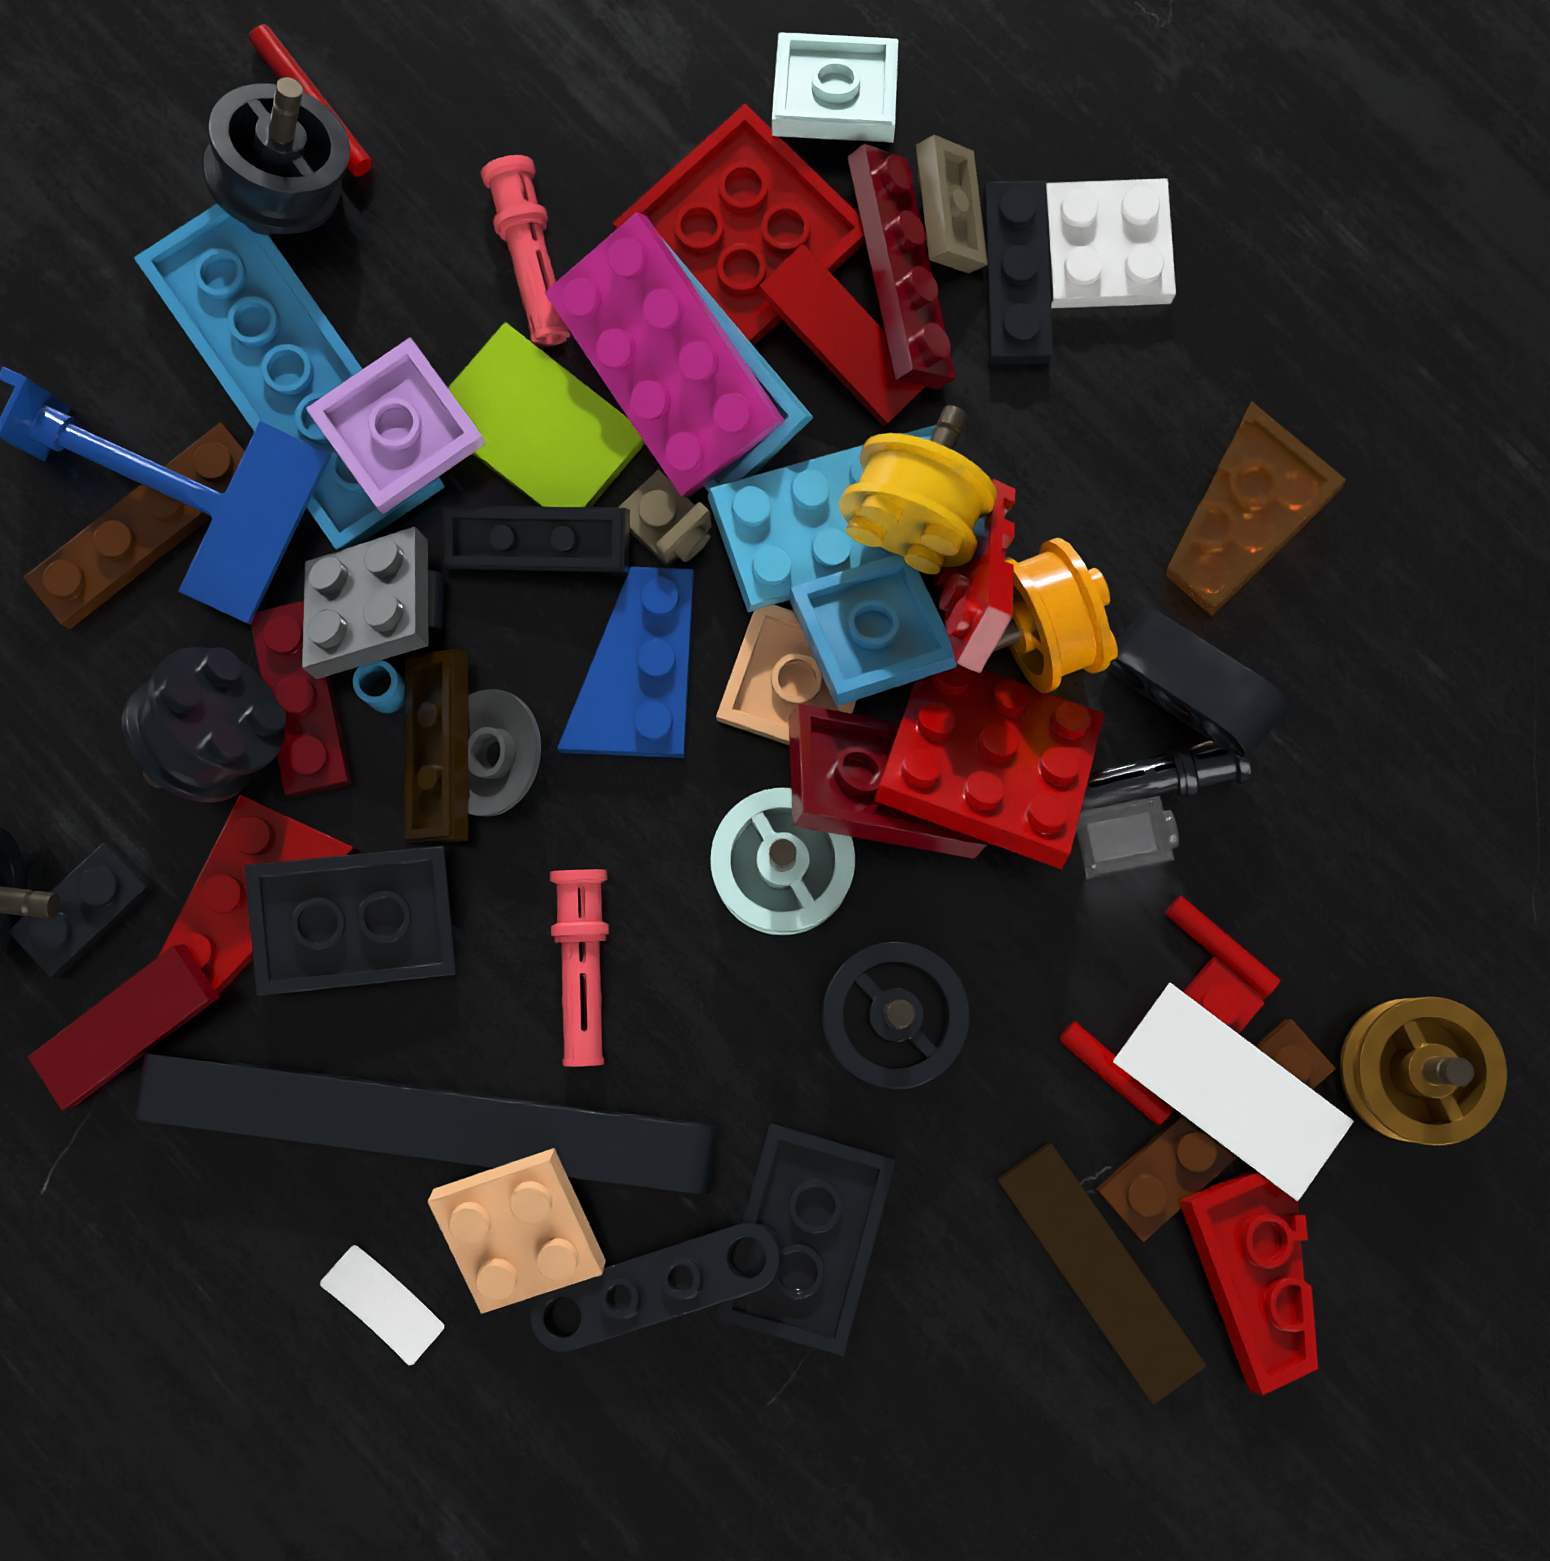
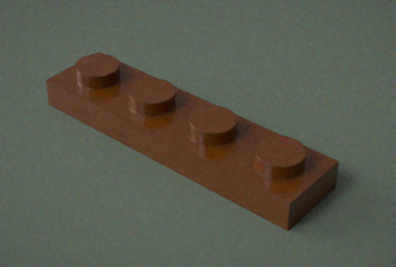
[23,422,245,629]
[1095,1019,1336,1242]

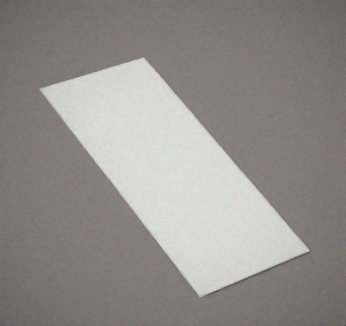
[1113,983,1354,1201]

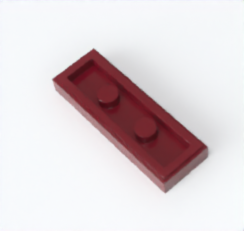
[28,944,220,1111]

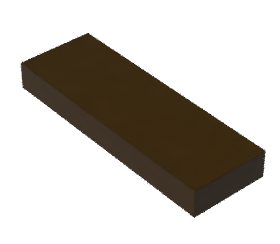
[404,649,468,845]

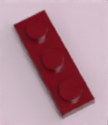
[251,601,353,798]

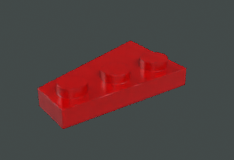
[1179,1168,1318,1395]

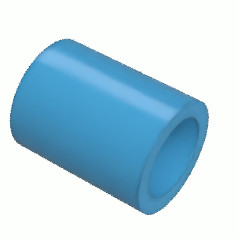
[353,660,405,713]

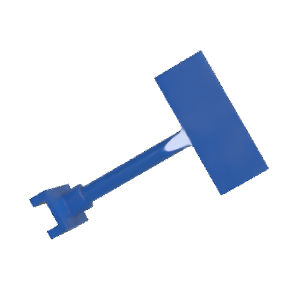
[0,367,331,625]

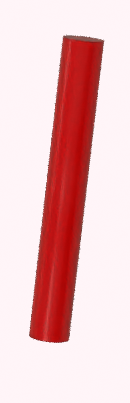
[249,25,373,177]

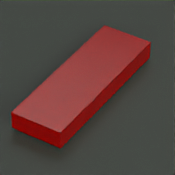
[756,243,925,426]

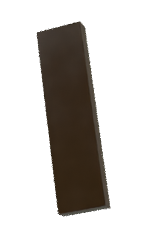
[996,1142,1207,1405]

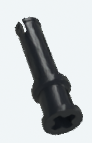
[1080,740,1251,814]

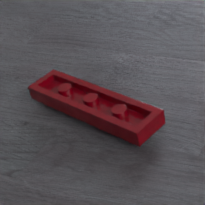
[847,144,956,389]

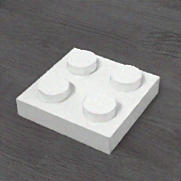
[1046,179,1176,308]

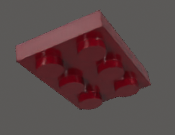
[788,703,986,859]

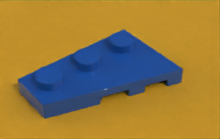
[557,567,694,758]

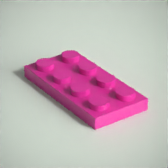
[544,212,785,497]

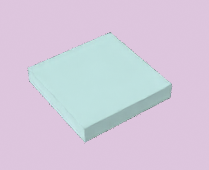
[772,33,898,143]

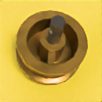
[1340,997,1507,1145]

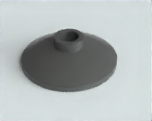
[468,689,541,817]

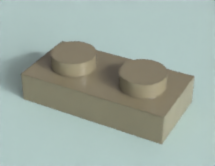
[916,135,988,274]

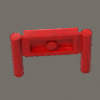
[1058,895,1281,1126]

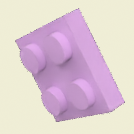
[306,337,486,515]

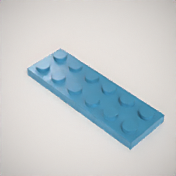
[134,204,445,551]

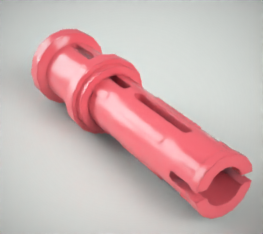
[480,155,571,348]
[550,869,609,1067]

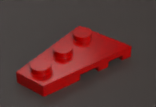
[932,479,1016,673]
[158,795,359,995]

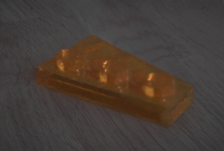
[1166,401,1346,616]

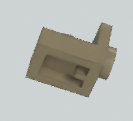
[618,469,712,568]

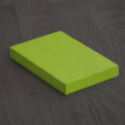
[448,322,645,507]

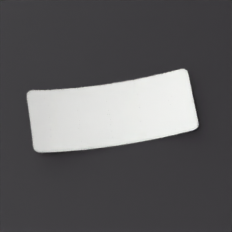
[320,1245,444,1365]

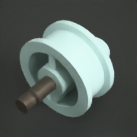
[711,788,855,935]

